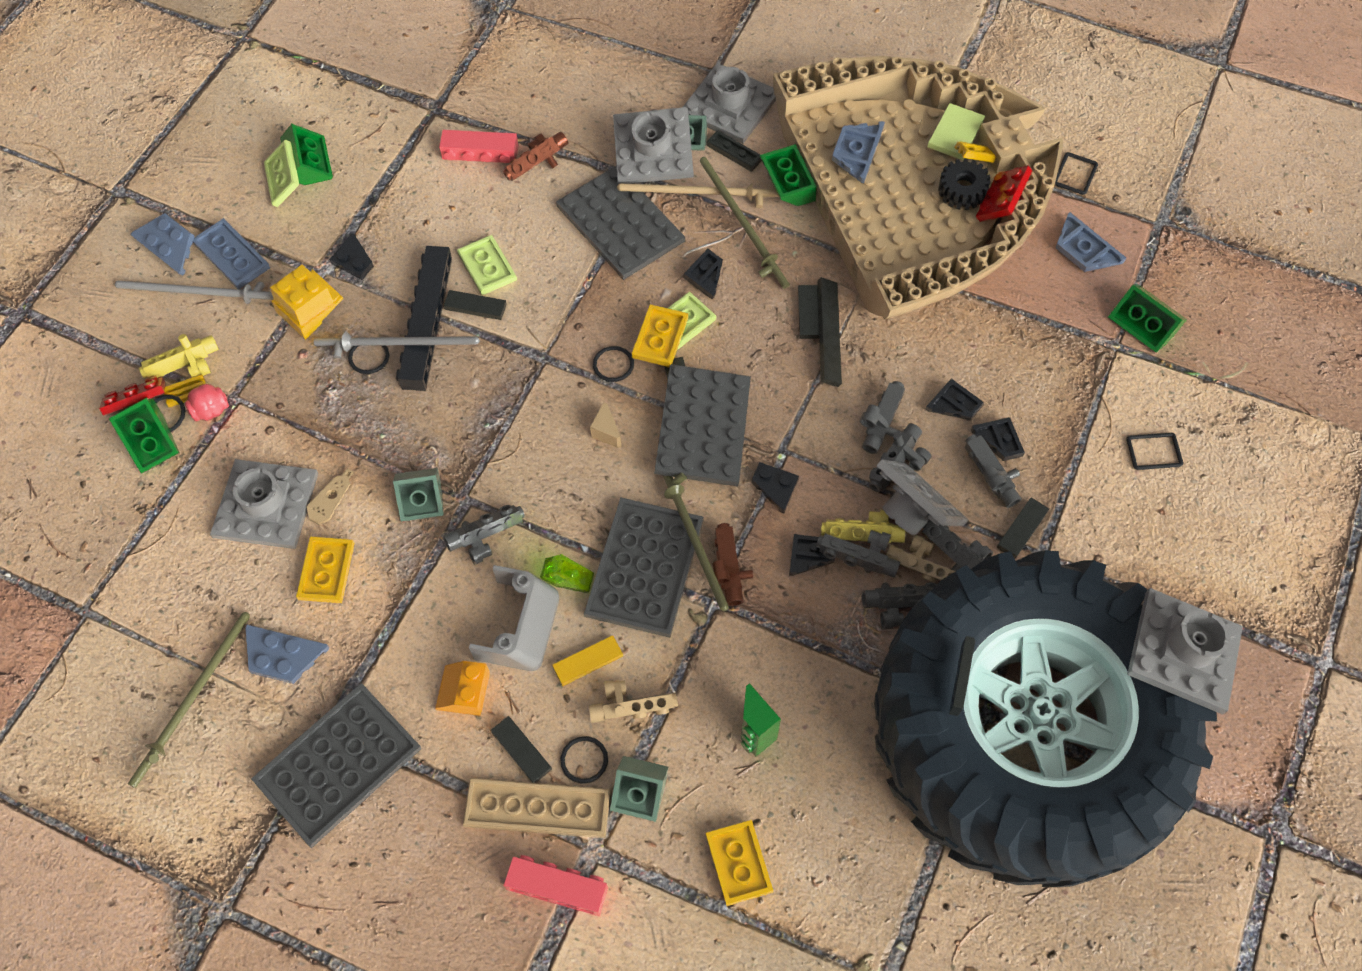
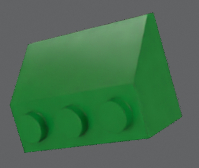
[280,123,333,185]
[760,144,817,206]
[1108,284,1187,353]
[741,683,781,756]

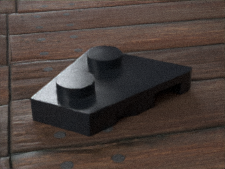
[329,234,374,280]
[683,248,723,300]
[926,378,984,420]
[971,417,1025,461]
[752,462,799,513]
[789,534,835,576]

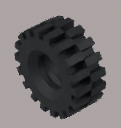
[938,158,991,210]

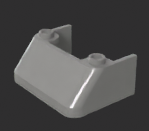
[469,565,559,671]

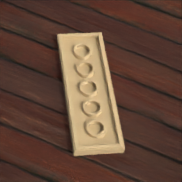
[463,778,611,838]

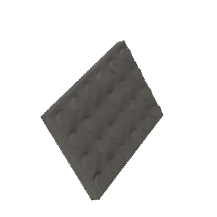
[556,165,685,280]
[654,364,751,487]
[584,498,704,638]
[251,683,422,848]

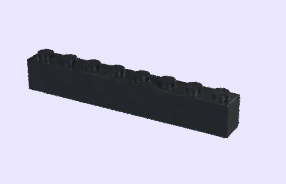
[396,246,452,391]

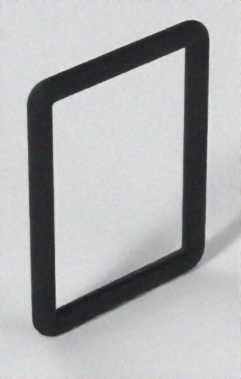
[1055,152,1098,195]
[1126,433,1183,470]

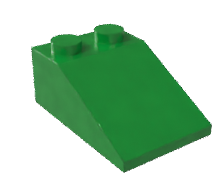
[109,398,180,474]

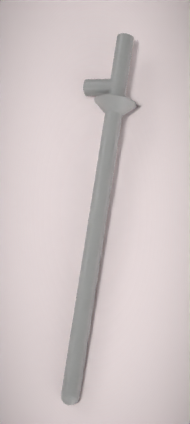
[115,280,274,304]
[314,332,480,358]

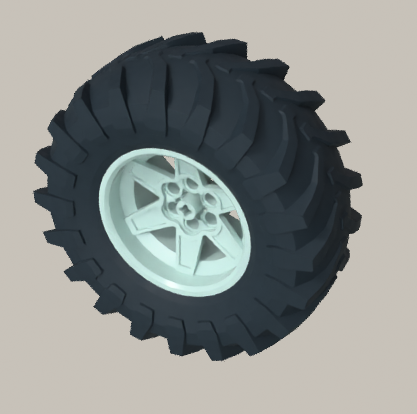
[874,550,1217,887]

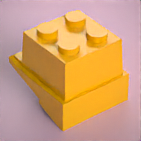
[270,264,343,340]

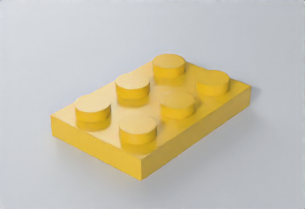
[632,304,688,367]
[296,537,355,603]
[706,820,773,906]

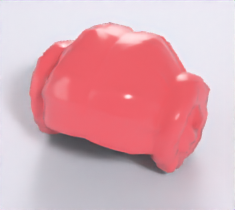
[185,384,229,422]

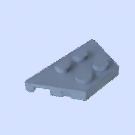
[832,121,885,183]
[1056,212,1126,272]
[130,213,194,276]
[246,625,329,684]

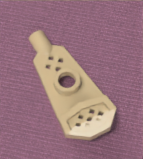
[307,468,354,525]

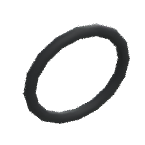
[348,345,390,374]
[593,346,634,382]
[154,395,186,432]
[560,736,608,784]

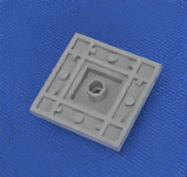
[683,63,776,144]
[613,107,694,184]
[210,459,319,549]
[876,459,969,535]
[1127,588,1243,714]

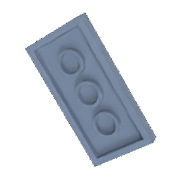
[193,218,270,289]

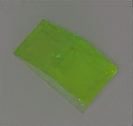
[540,554,594,593]

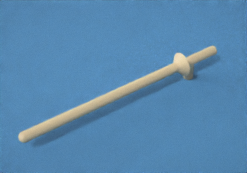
[617,183,779,208]

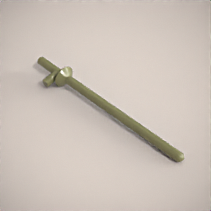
[700,157,790,289]
[663,472,729,611]
[128,612,250,788]

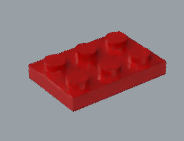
[975,165,1032,222]
[99,376,166,416]

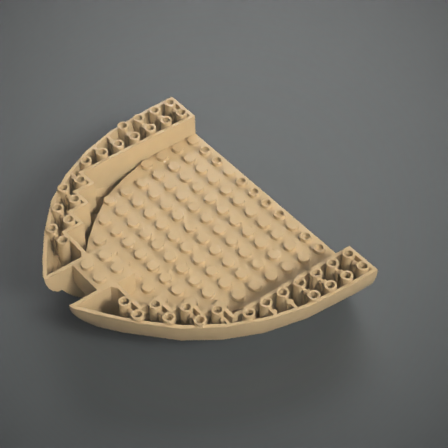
[773,56,1063,320]

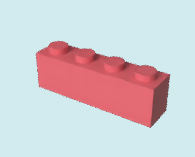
[439,130,519,163]
[504,855,608,917]

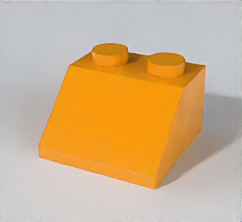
[435,661,490,716]

